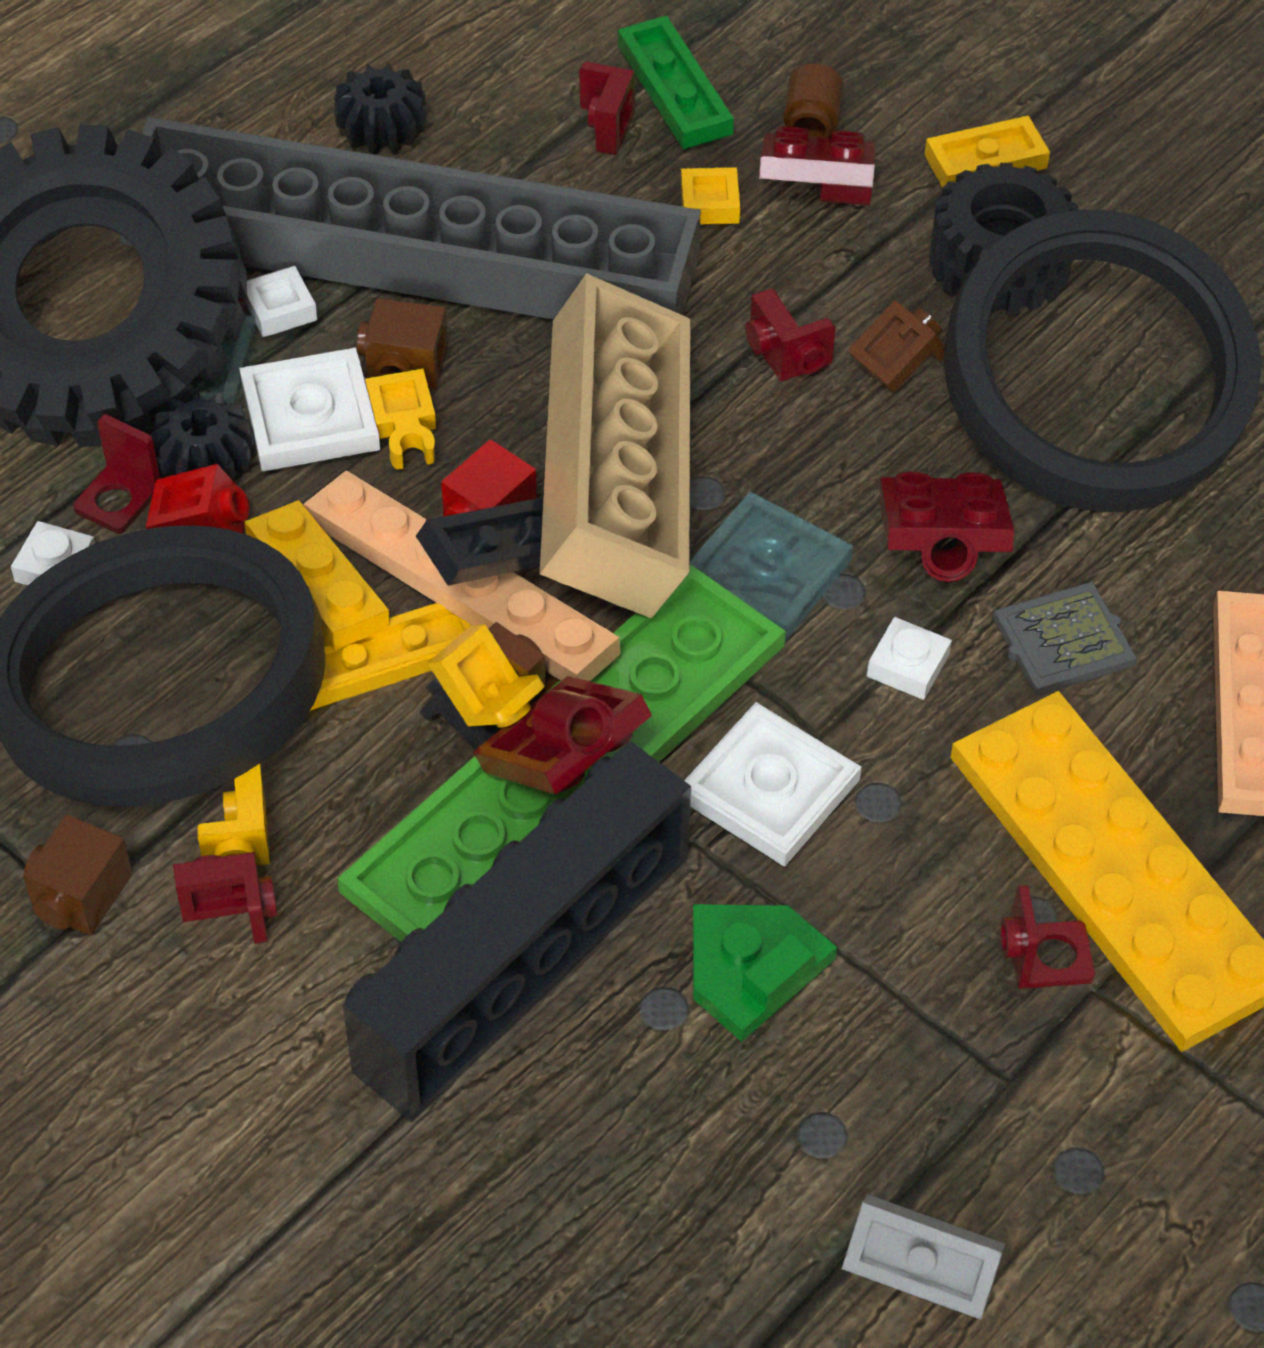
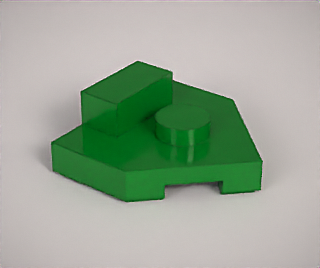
[693,904,837,1042]

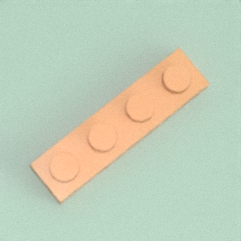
[1213,591,1264,816]

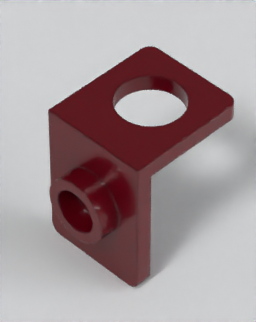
[73,414,160,534]
[1000,885,1095,989]

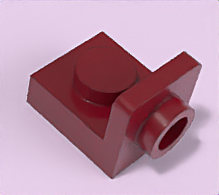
[579,62,635,155]

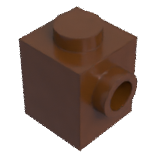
[357,298,448,390]
[23,814,133,936]

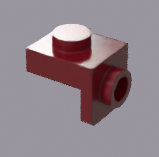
[745,288,836,382]
[173,852,278,944]

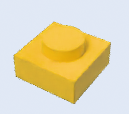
[681,168,740,224]

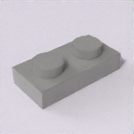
[842,1194,1006,1320]

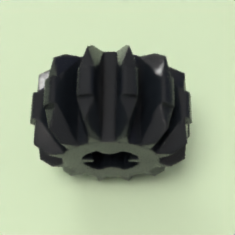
[334,62,427,154]
[151,391,255,482]

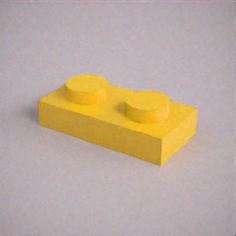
[924,115,1050,188]

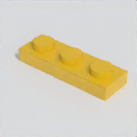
[244,500,390,651]

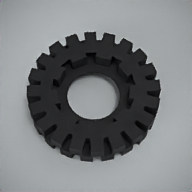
[0,125,248,447]

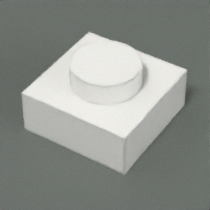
[245,266,317,337]
[11,521,95,585]
[867,617,952,700]

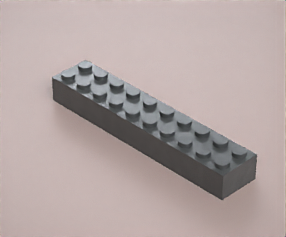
[119,117,701,319]

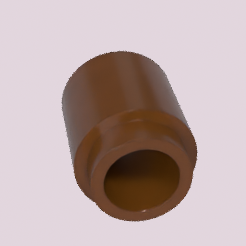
[783,63,843,138]

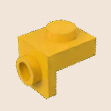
[427,624,545,728]

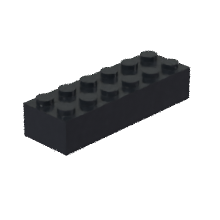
[342,741,691,1123]

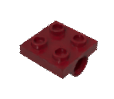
[759,126,875,206]
[879,471,1014,582]
[473,676,652,795]

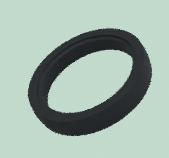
[944,209,1261,512]
[0,525,326,806]

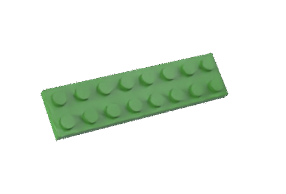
[337,564,786,942]

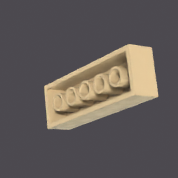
[540,273,690,618]

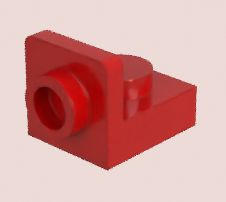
[145,464,249,534]

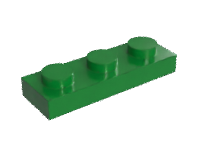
[618,15,734,149]

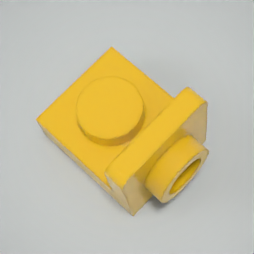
[197,763,270,866]

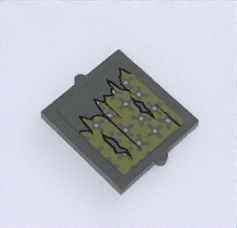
[993,582,1137,696]

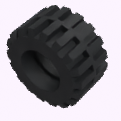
[929,163,1079,314]

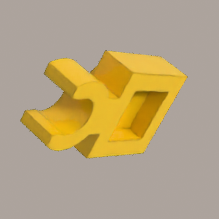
[365,369,436,470]

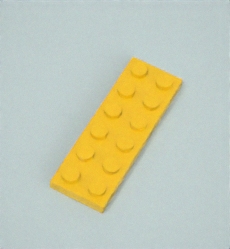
[950,691,1264,1053]

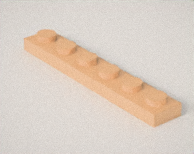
[303,471,621,681]

